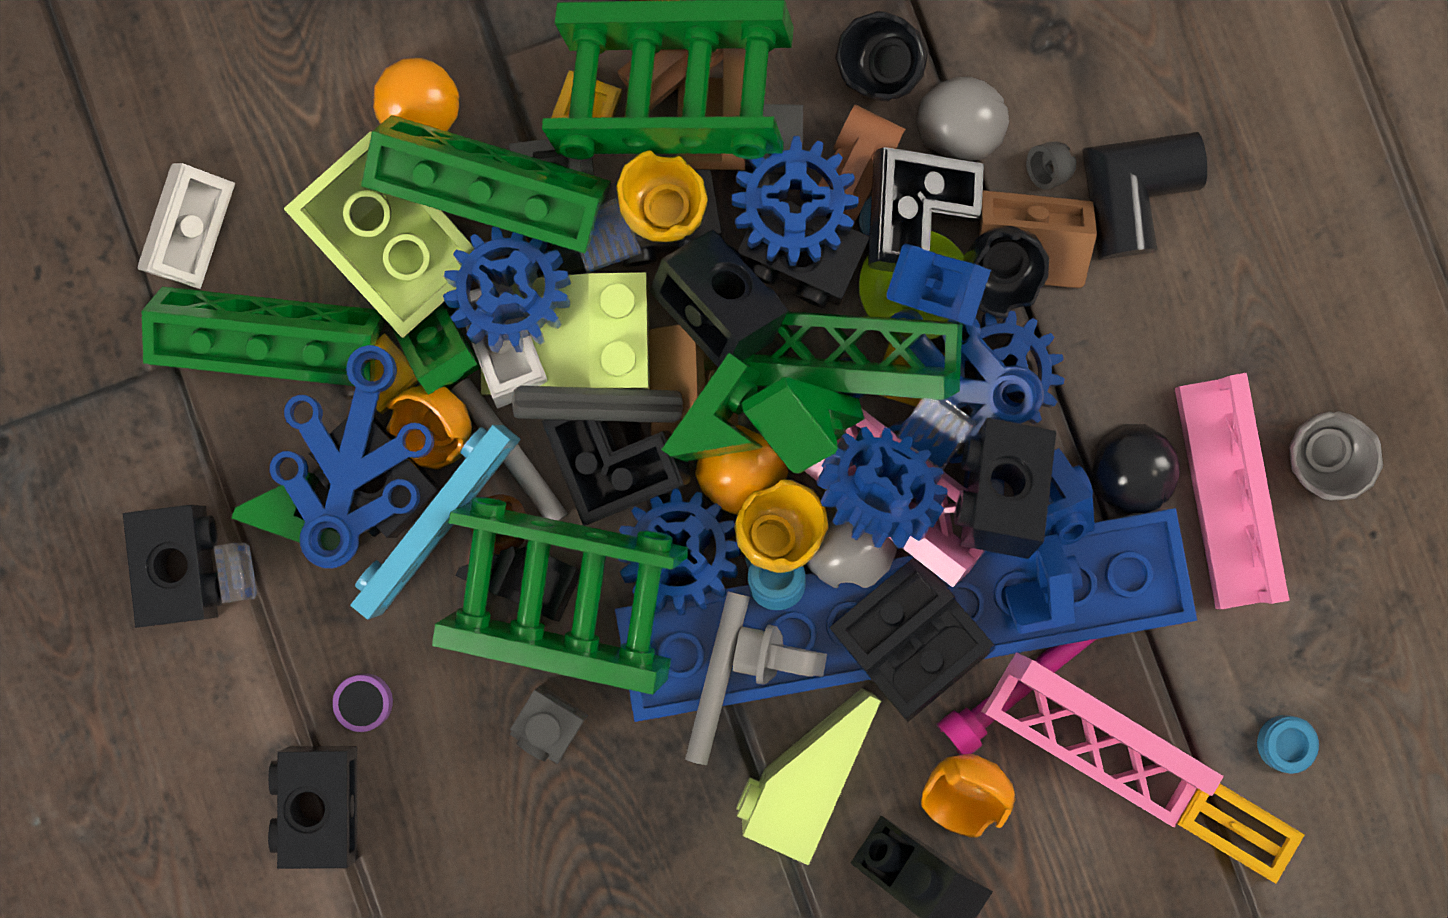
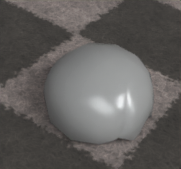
[916,77,1009,161]
[1288,411,1383,501]
[806,507,897,588]

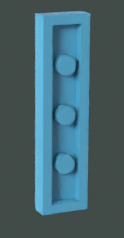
[350,425,521,620]

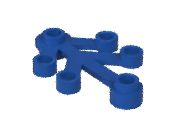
[838,309,1044,463]
[269,345,434,568]

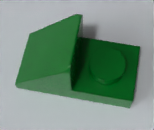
[391,302,481,395]
[661,353,763,461]
[741,377,864,473]
[232,472,340,551]

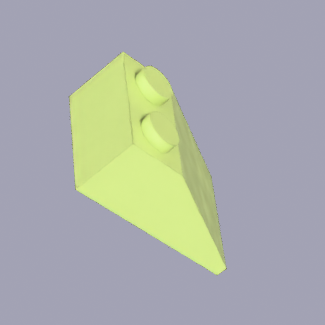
[284,131,474,338]
[481,272,650,396]
[736,688,881,865]

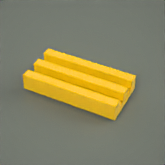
[1177,784,1305,884]

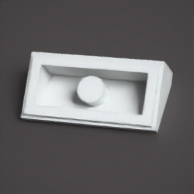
[138,163,235,289]
[466,282,548,409]

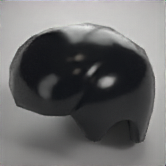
[835,11,928,102]
[963,226,1049,319]
[1092,424,1180,514]

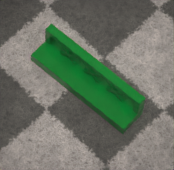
[361,115,611,253]
[142,286,385,386]
[744,311,962,400]

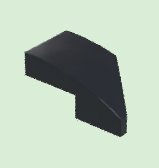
[455,546,580,622]

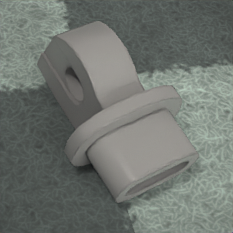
[733,624,827,685]

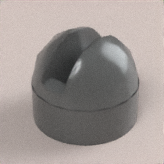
[1026,141,1077,190]

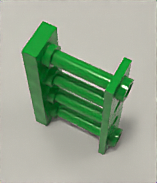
[542,0,794,160]
[432,497,689,695]

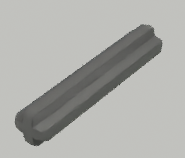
[512,385,683,423]

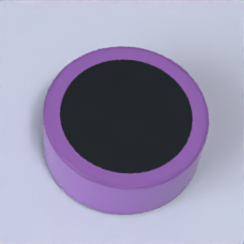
[333,673,393,732]

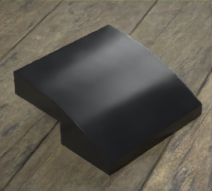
[829,557,996,722]

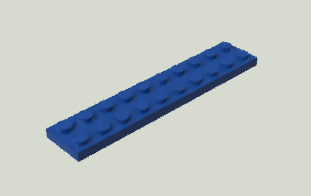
[615,508,1197,722]

